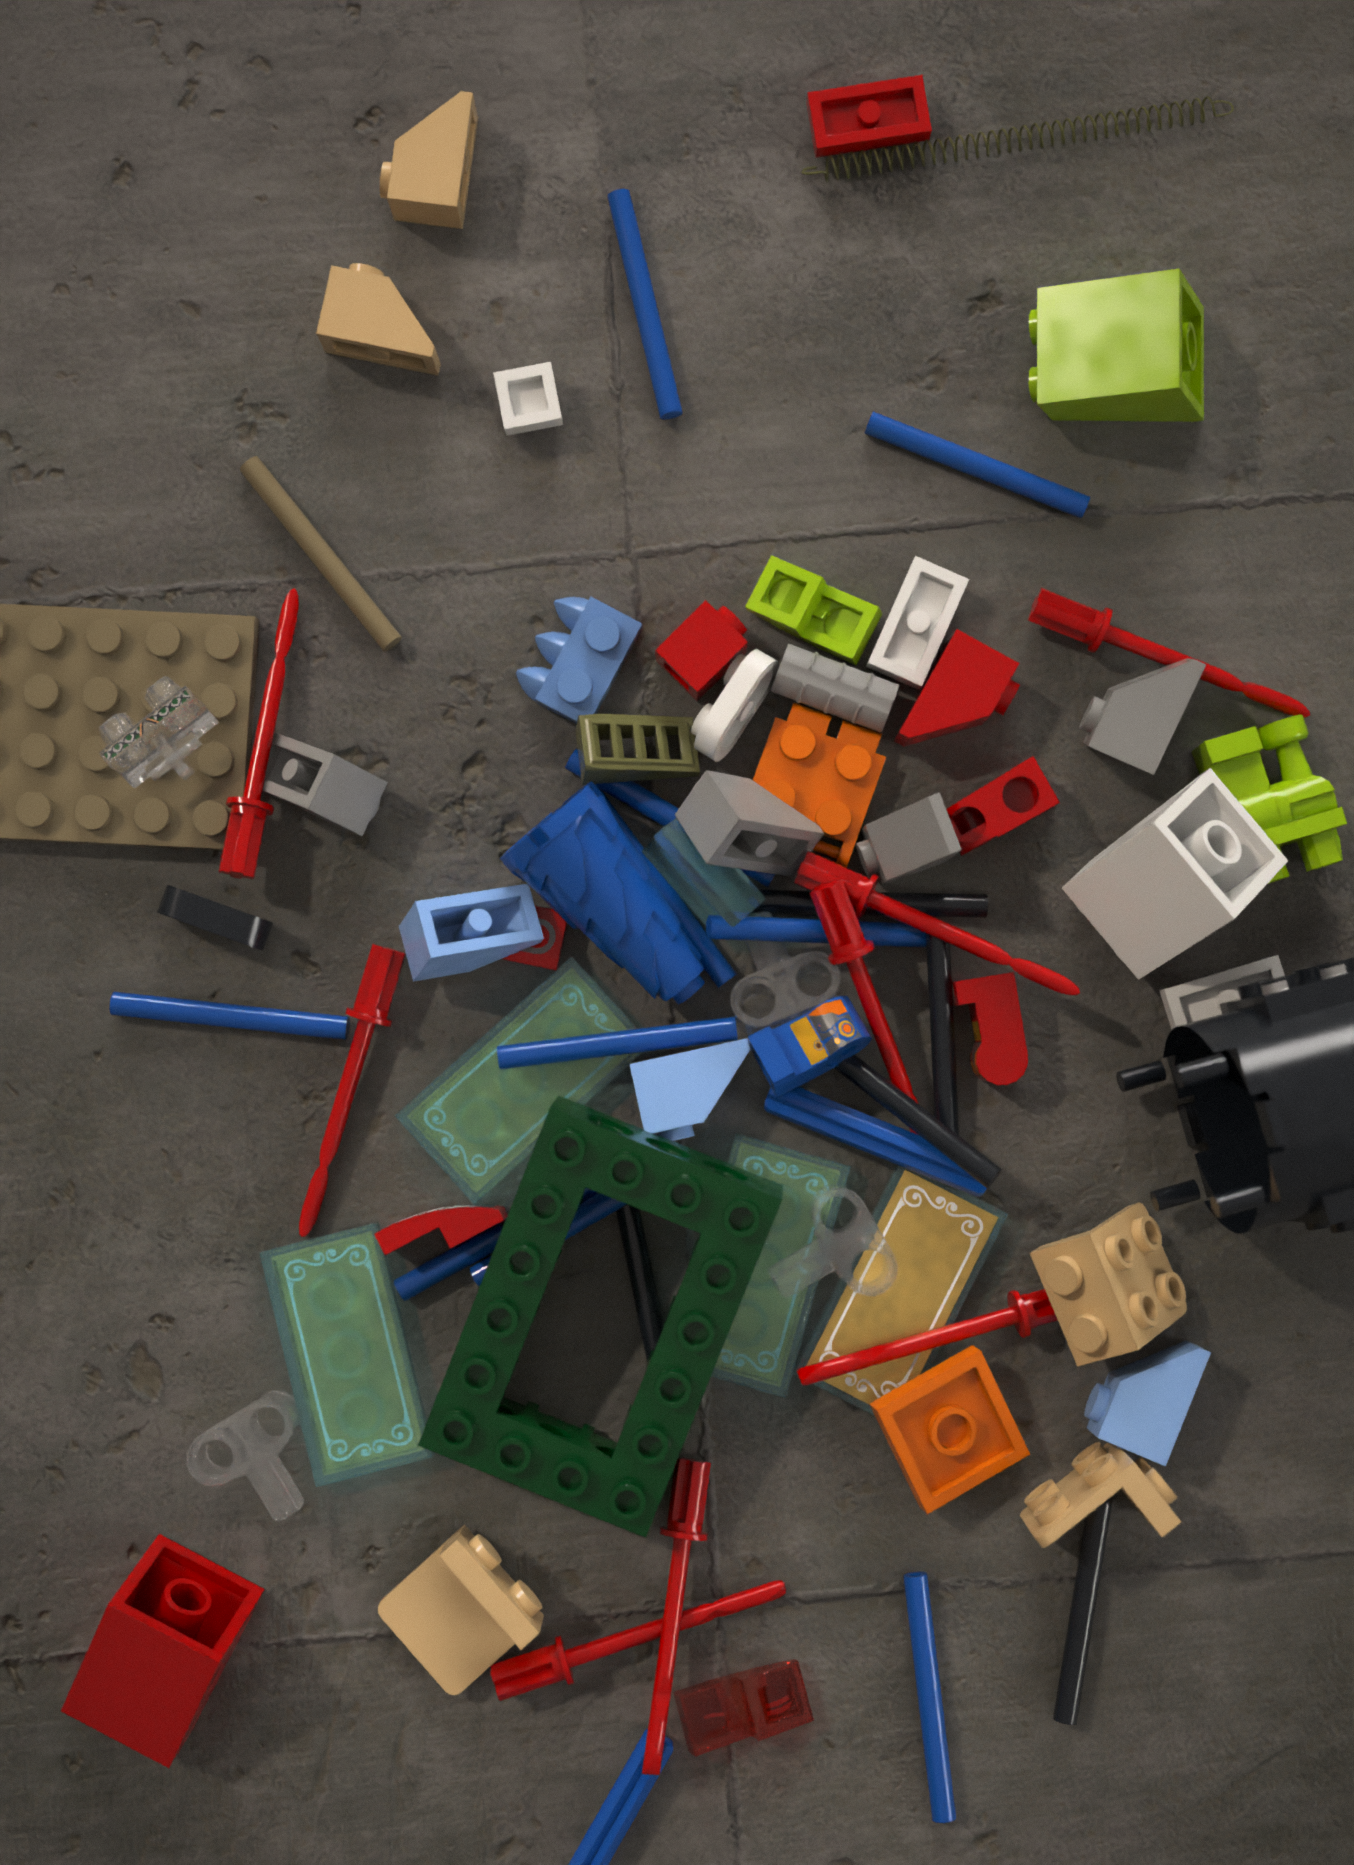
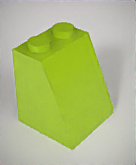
[1029,268,1204,422]

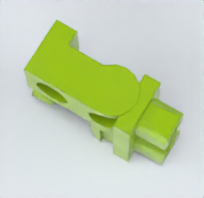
[1191,714,1347,884]

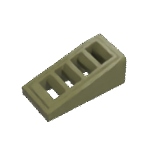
[575,714,700,785]

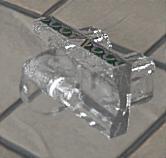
[99,676,219,789]

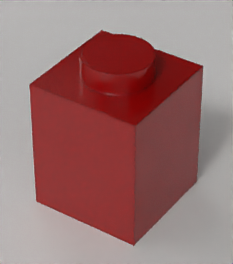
[655,600,748,701]

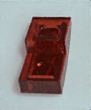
[673,1659,814,1757]

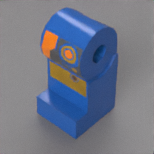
[748,996,872,1098]

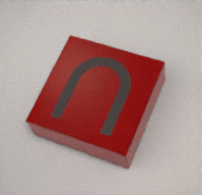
[501,906,568,971]

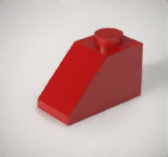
[894,629,1020,747]

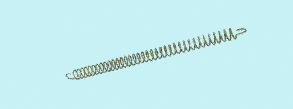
[801,96,1234,182]

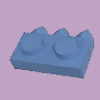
[516,597,643,724]

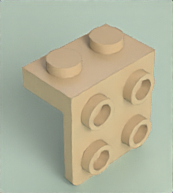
[1030,1203,1187,1366]
[1020,1442,1181,1548]
[378,1524,544,1695]

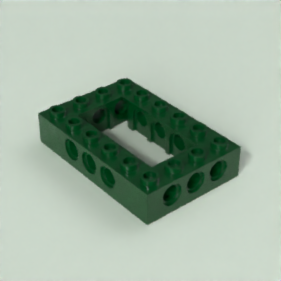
[417,1096,783,1538]

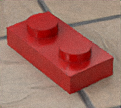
[806,75,932,158]

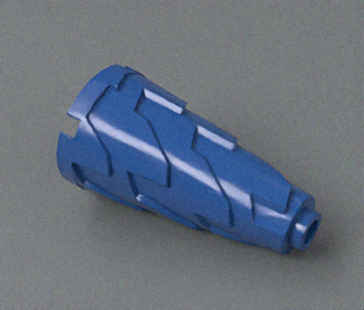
[499,781,705,1005]

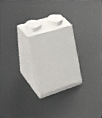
[1062,768,1288,980]

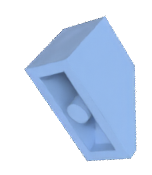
[399,884,544,982]
[630,1038,750,1141]
[1084,1341,1211,1467]

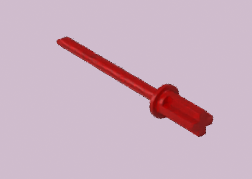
[218,588,299,879]
[1028,588,1310,717]
[794,851,1080,995]
[809,879,919,1135]
[299,944,406,1237]
[797,1289,1058,1386]
[642,1458,711,1775]
[490,1580,786,1701]

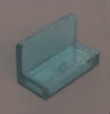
[641,818,766,941]

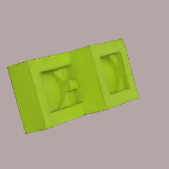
[745,555,882,665]

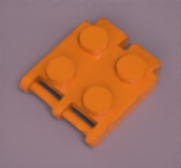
[753,702,886,868]

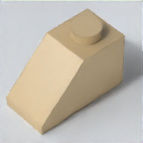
[380,91,478,229]
[316,263,441,376]

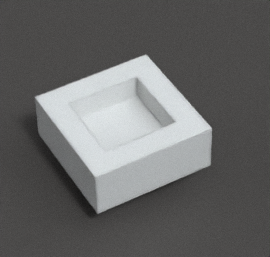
[493,362,563,436]

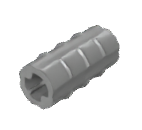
[771,643,899,733]

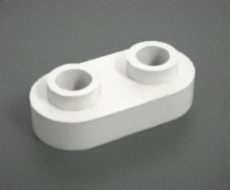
[691,649,779,762]

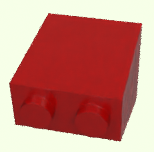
[61,1534,265,1768]

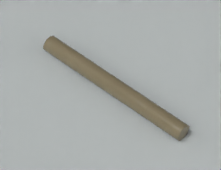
[240,456,402,652]

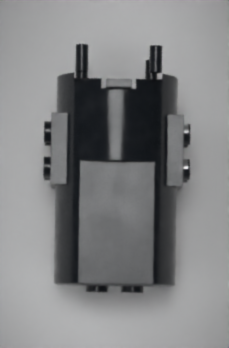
[1116,957,1354,1234]

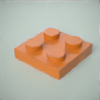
[869,1345,1030,1515]

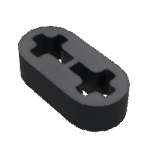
[157,884,273,950]

